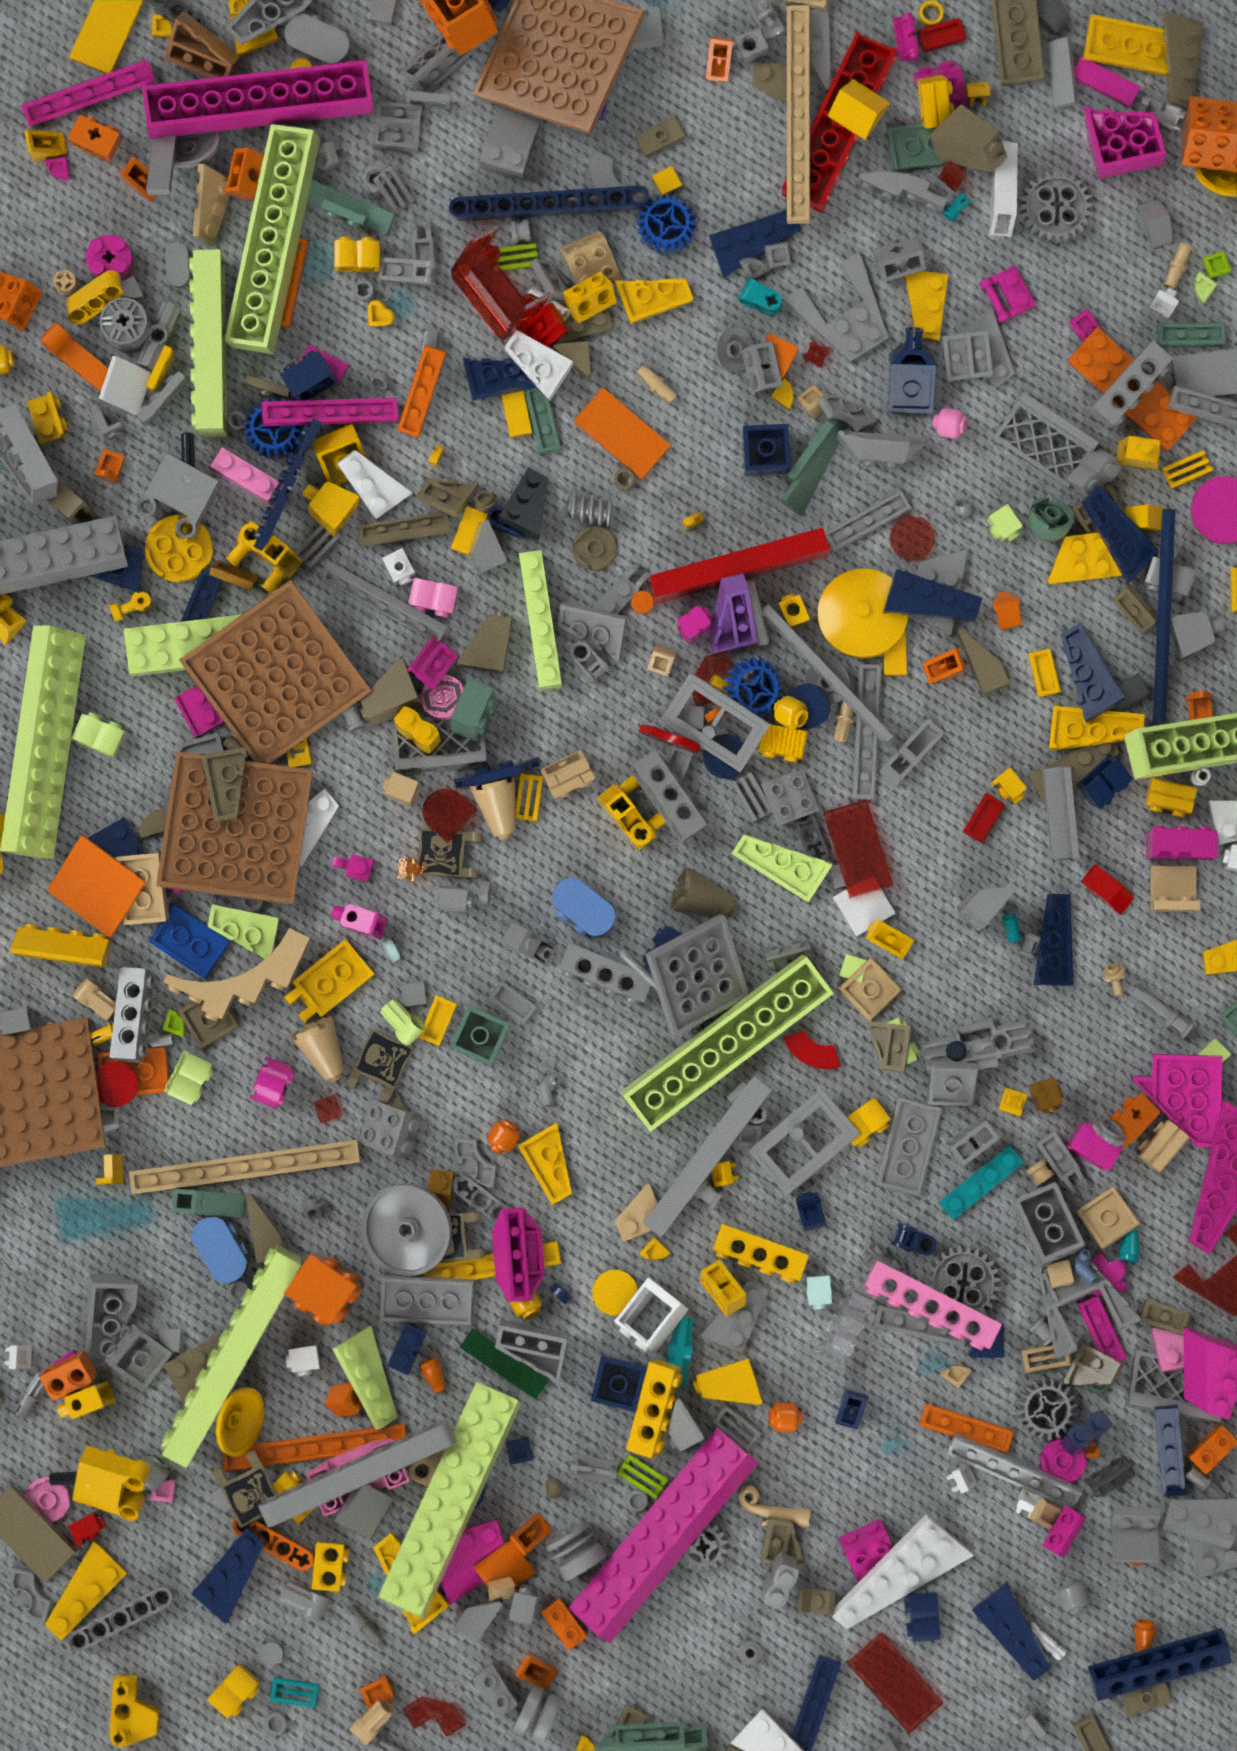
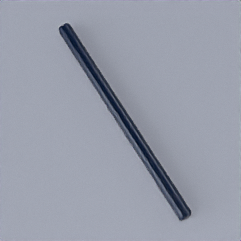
[1152,509,1176,726]

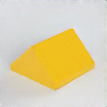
[828,79,891,140]

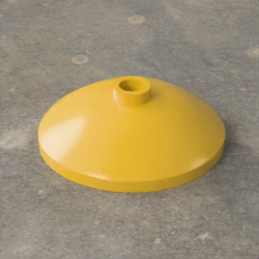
[1195,167,1237,197]
[216,1387,265,1456]

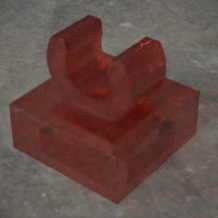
[938,161,967,192]

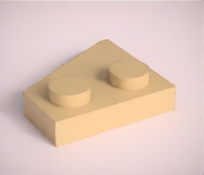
[615,1184,657,1242]

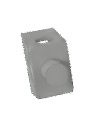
[1170,612,1225,660]

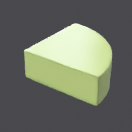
[1194,271,1218,304]

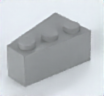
[495,1320,569,1384]
[1162,1499,1237,1549]

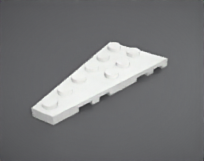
[831,1514,974,1629]

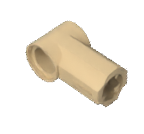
[72,978,116,1021]
[349,1698,395,1745]

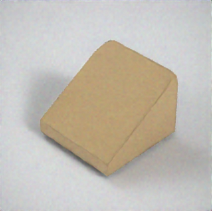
[796,385,825,419]
[647,644,677,677]
[488,1577,515,1603]

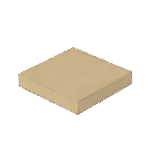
[838,957,903,1021]
[1076,1186,1140,1250]

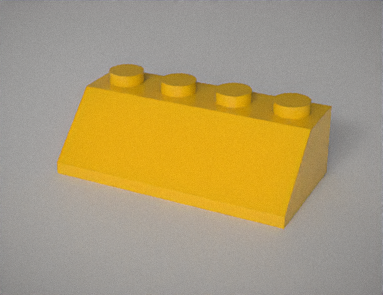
[10,924,112,968]

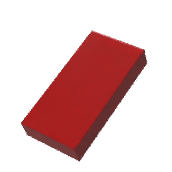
[917,18,967,53]
[963,793,1005,843]

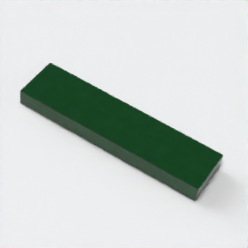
[460,1328,548,1400]

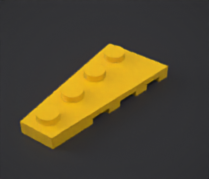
[1049,706,1145,751]

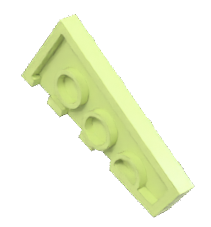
[731,833,833,903]
[333,1326,397,1430]

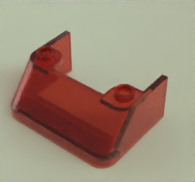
[451,225,552,340]

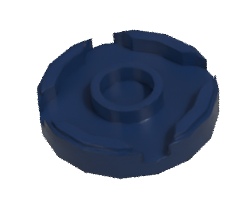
[788,683,831,729]
[703,734,747,779]

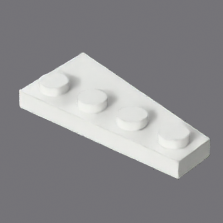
[1208,801,1237,845]

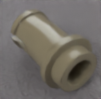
[223,735,251,761]

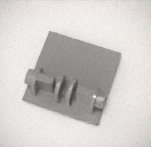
[761,769,819,826]

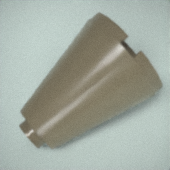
[670,867,736,917]

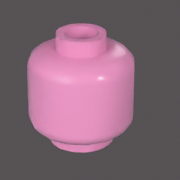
[933,408,968,439]

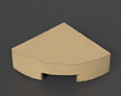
[939,1365,972,1389]

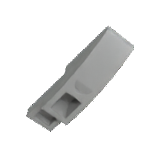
[857,171,947,213]

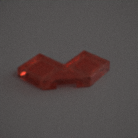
[692,650,732,707]
[402,1696,466,1737]

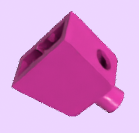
[331,903,388,940]

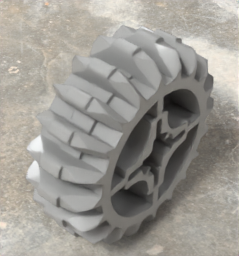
[1015,1377,1078,1440]

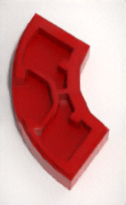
[639,724,700,753]
[783,1030,841,1069]

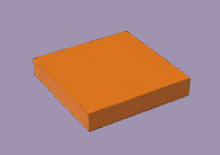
[474,1540,536,1587]

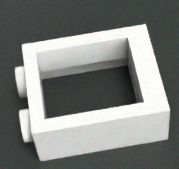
[614,1278,689,1353]

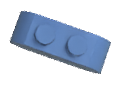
[553,878,615,937]
[191,1217,249,1283]

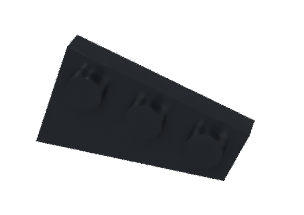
[498,468,548,540]

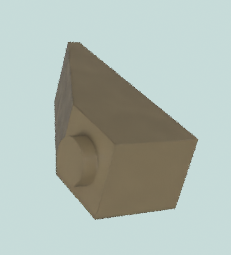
[956,629,1011,696]
[245,1194,289,1263]

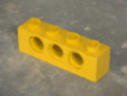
[712,1224,809,1284]
[626,1359,683,1459]

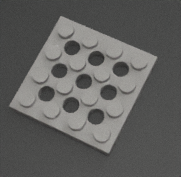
[646,914,749,1037]

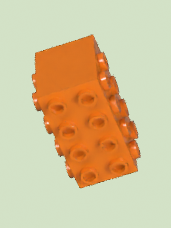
[418,0,498,56]
[1181,96,1237,173]
[284,1253,363,1326]

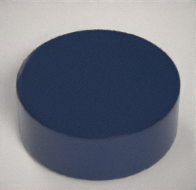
[550,1282,573,1304]

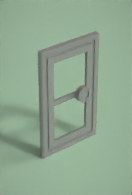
[661,672,771,773]
[749,1088,861,1196]

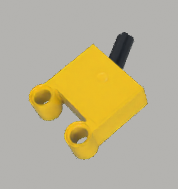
[49,1445,151,1521]

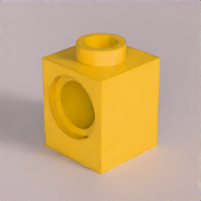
[778,593,810,629]

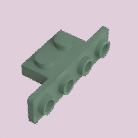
[307,180,395,235]

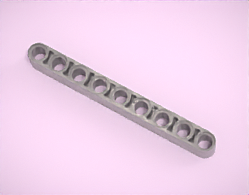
[258,1419,457,1527]

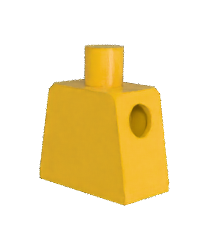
[1116,436,1161,470]
[303,482,360,537]
[57,1381,116,1419]

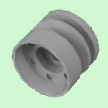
[100,297,151,353]
[545,1521,607,1581]

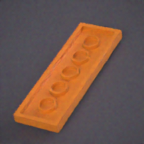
[1066,327,1197,452]

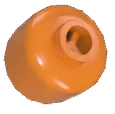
[487,1119,520,1154]
[768,1402,803,1433]

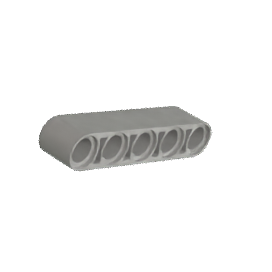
[68,1585,175,1652]

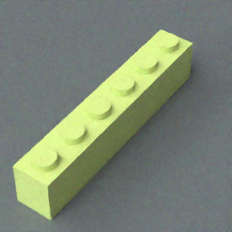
[519,550,562,691]

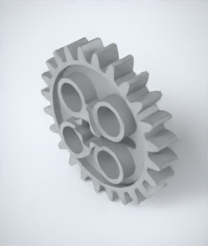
[1019,170,1093,244]
[925,1246,1001,1320]

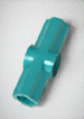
[667,1317,694,1388]

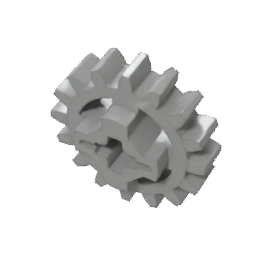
[681,1524,728,1572]

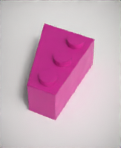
[1146,826,1218,860]

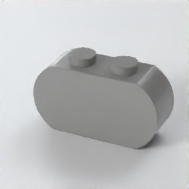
[284,13,351,65]

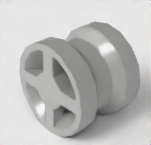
[510,219,531,243]

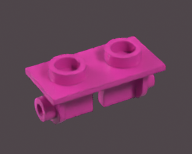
[892,13,921,61]

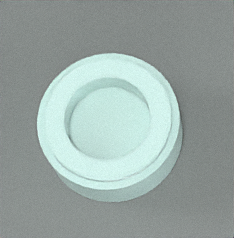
[382,939,401,963]

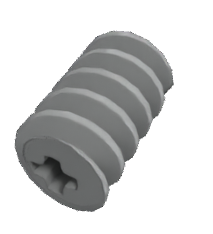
[564,491,613,527]

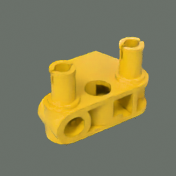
[225,521,303,594]
[596,775,666,851]
[110,1673,160,1747]

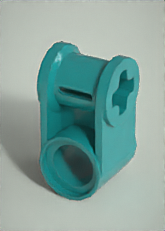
[738,279,782,316]

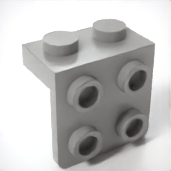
[359,1100,422,1158]

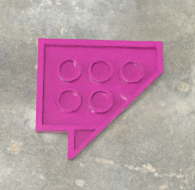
[1132,1053,1223,1148]

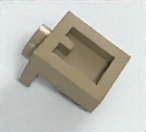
[797,1587,836,1615]

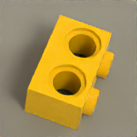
[563,271,616,324]
[700,1259,746,1317]
[311,1540,349,1592]

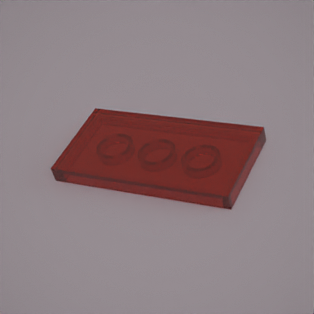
[823,799,893,899]
[846,1632,943,1734]

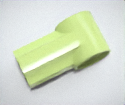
[380,998,425,1046]

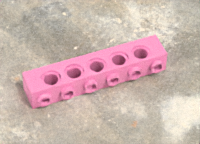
[863,1260,1002,1351]

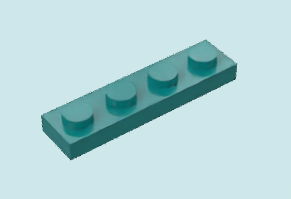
[938,1145,1024,1220]

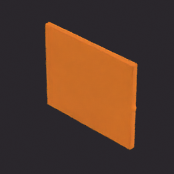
[47,835,146,938]

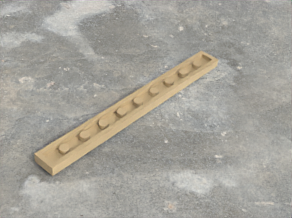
[787,5,810,224]
[129,1140,361,1194]

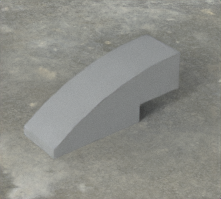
[879,718,945,787]

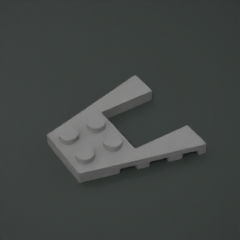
[783,252,888,363]
[1037,1252,1141,1360]

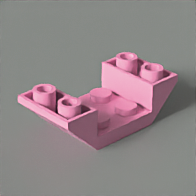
[306,1438,410,1517]

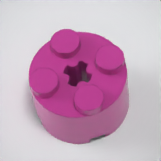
[86,235,134,281]
[249,1056,295,1108]

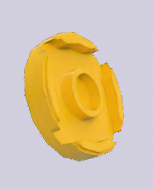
[592,1270,638,1315]

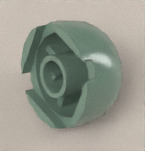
[1028,497,1074,541]

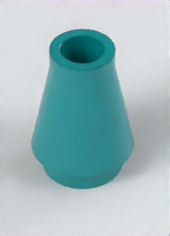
[1118,1229,1141,1263]

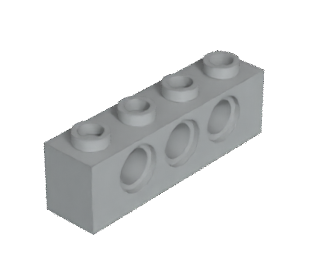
[1089,340,1173,428]
[629,750,707,844]
[559,943,651,1006]
[109,967,156,1063]

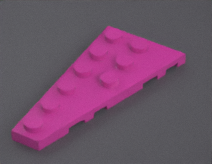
[1188,1101,1237,1255]

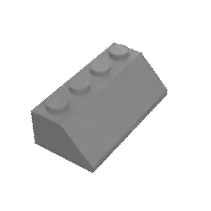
[957,886,1016,931]

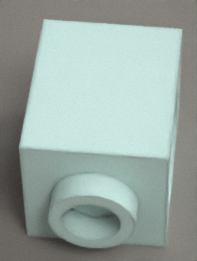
[806,1275,832,1309]

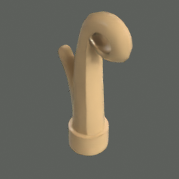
[738,1486,811,1528]

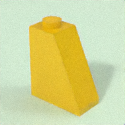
[693,1358,763,1405]

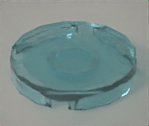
[293,239,334,284]

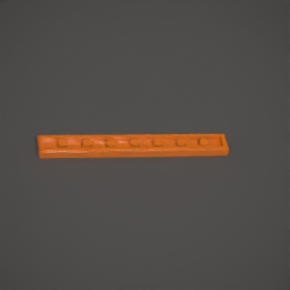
[222,1423,407,1472]

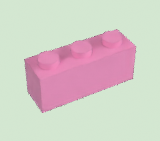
[210,447,280,506]

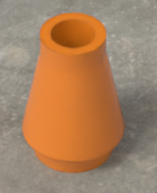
[419,1357,447,1393]
[1133,1619,1157,1652]

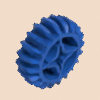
[637,193,697,255]
[243,398,304,459]
[722,657,784,718]

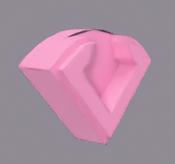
[150,1479,177,1503]

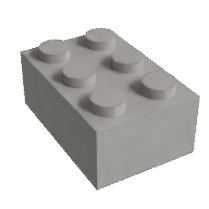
[1012,1182,1085,1268]

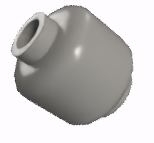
[142,1455,169,1491]
[1057,1578,1090,1614]

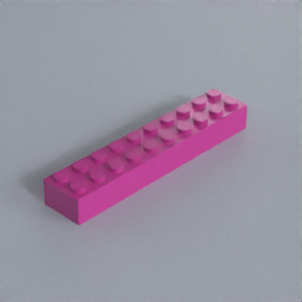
[142,60,373,139]
[569,1428,759,1643]

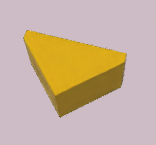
[25,130,67,162]
[1122,504,1167,531]

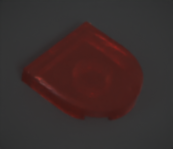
[422,789,478,844]

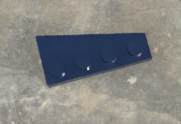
[972,1581,1052,1681]

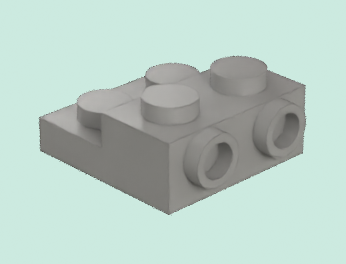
[105,1324,173,1390]

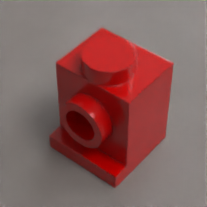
[68,1511,107,1547]

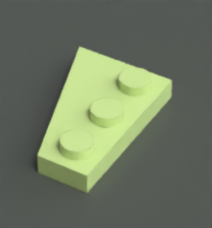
[208,904,280,960]

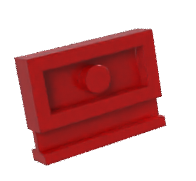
[521,303,569,348]

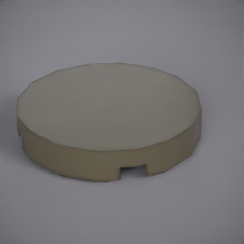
[572,526,617,571]

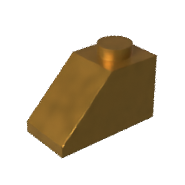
[428,1169,455,1213]

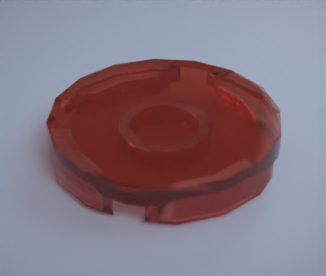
[890,516,935,561]

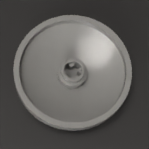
[362,1183,452,1276]

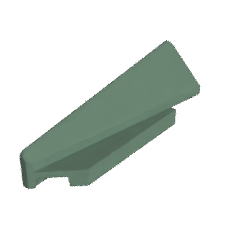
[781,419,848,516]
[594,1722,708,1751]

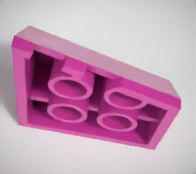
[1084,107,1166,179]
[1184,1326,1237,1420]
[441,1518,505,1604]

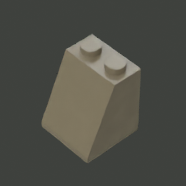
[930,104,1007,172]

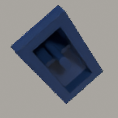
[966,1321,1004,1358]
[835,1388,869,1429]

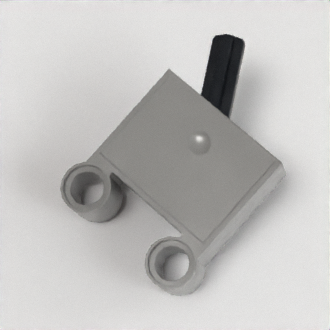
[136,433,222,539]

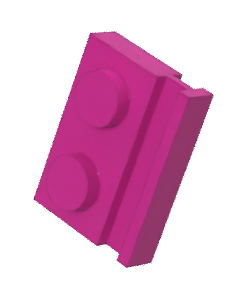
[407,635,459,690]
[174,685,224,738]

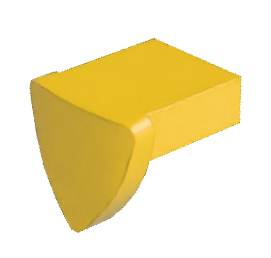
[95,1154,124,1185]

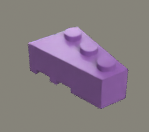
[709,573,757,653]

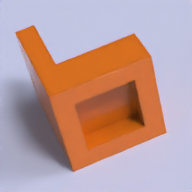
[324,1382,362,1418]

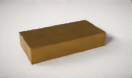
[209,559,260,591]

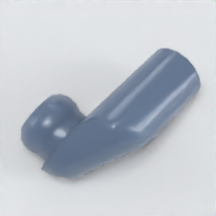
[1075,1249,1098,1284]

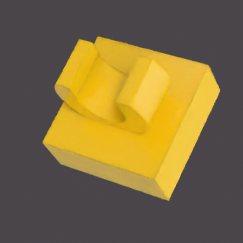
[965,82,990,106]
[998,1088,1027,1117]
[711,1161,739,1188]

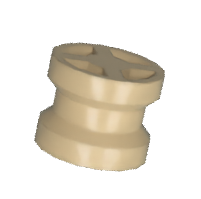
[53,270,78,296]
[1025,1159,1054,1186]

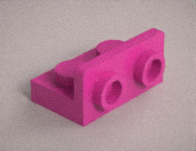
[1042,1505,1086,1558]

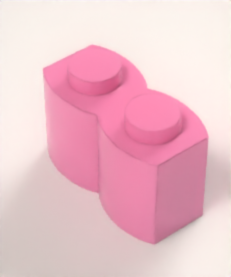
[408,578,459,618]

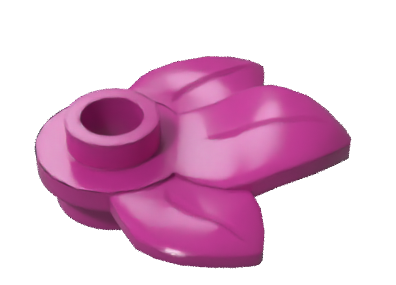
[1092,1253,1128,1296]

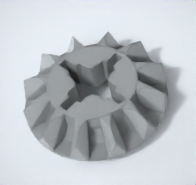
[1092,1117,1127,1146]

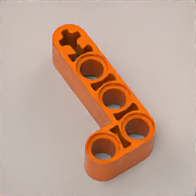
[40,322,108,393]
[232,1517,315,1571]

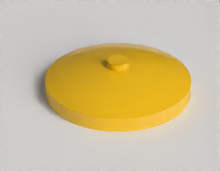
[818,568,908,659]

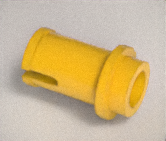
[90,1022,113,1046]

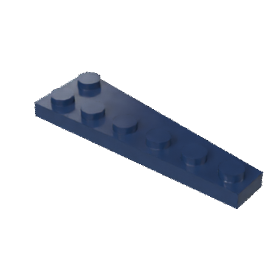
[254,418,322,551]

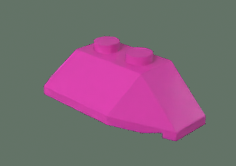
[492,1207,545,1302]

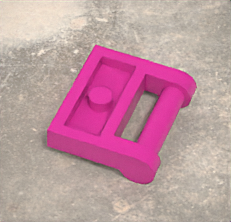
[979,266,1036,323]

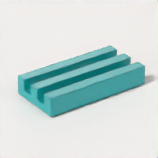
[270,1677,320,1708]

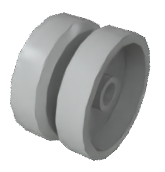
[512,1684,563,1745]

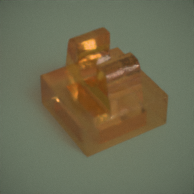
[397,856,423,882]

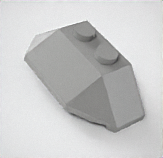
[836,430,929,469]

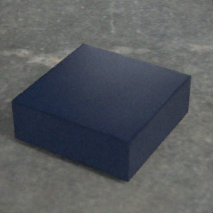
[506,1437,533,1465]

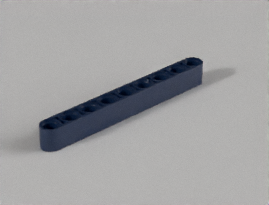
[449,185,650,221]

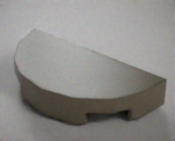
[140,809,167,839]

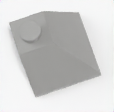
[667,1396,704,1452]

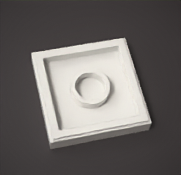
[99,356,151,415]
[833,874,896,937]

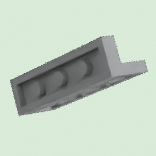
[401,35,486,93]
[1042,766,1080,859]

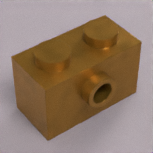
[1027,1077,1064,1114]

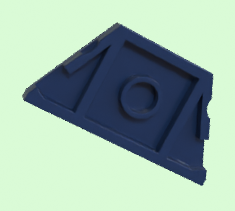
[453,757,540,788]

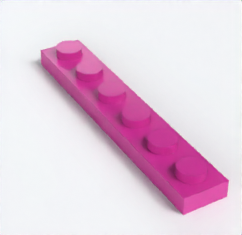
[21,59,156,127]
[261,398,399,426]

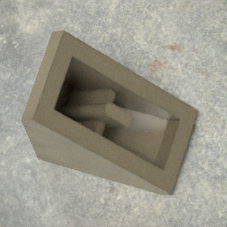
[553,341,591,381]

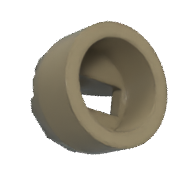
[546,1479,563,1498]

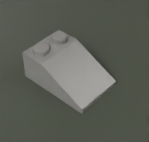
[480,105,541,180]

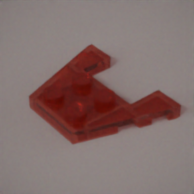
[1172,1222,1237,1317]

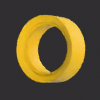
[919,0,944,27]

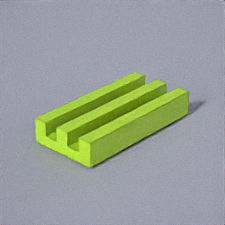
[491,243,538,273]
[617,1454,668,1499]

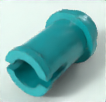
[942,192,971,221]
[1001,914,1022,943]

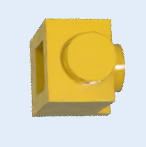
[990,767,1027,804]

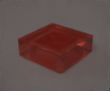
[313,1095,343,1124]

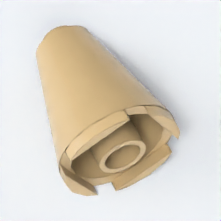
[470,775,515,840]
[290,1016,345,1082]

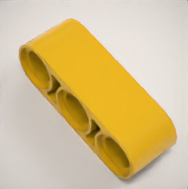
[67,270,123,324]

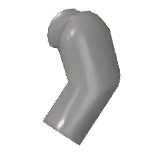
[146,1028,175,1047]
[539,1073,561,1106]

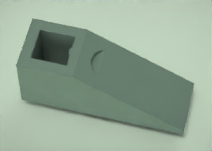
[171,1189,245,1217]

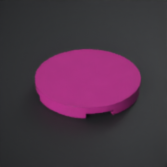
[1190,476,1237,544]

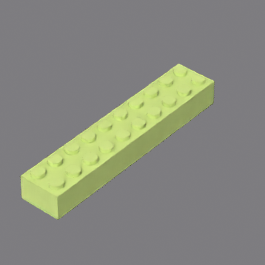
[224,124,320,355]
[0,625,86,859]
[620,954,834,1132]
[161,1244,302,1468]
[378,1382,521,1619]

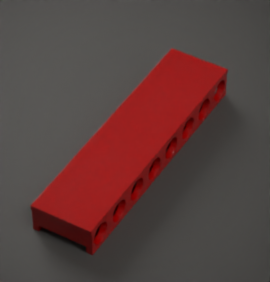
[782,32,898,214]
[649,527,830,605]

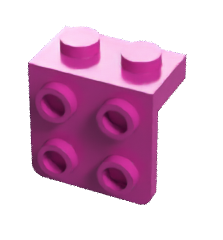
[912,61,969,110]
[838,1519,893,1583]

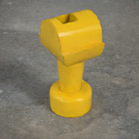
[109,592,153,622]

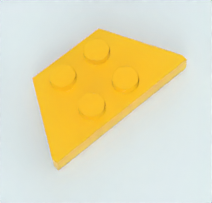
[1047,532,1123,584]

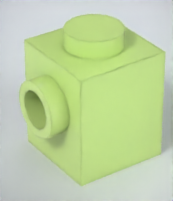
[987,504,1023,542]

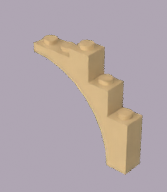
[163,928,312,1022]

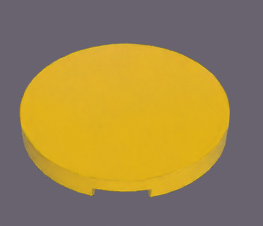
[145,515,213,583]

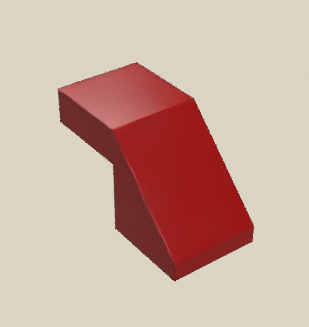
[1081,864,1134,915]

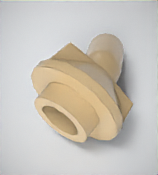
[1102,963,1125,997]

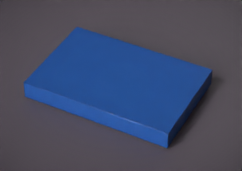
[148,904,231,980]

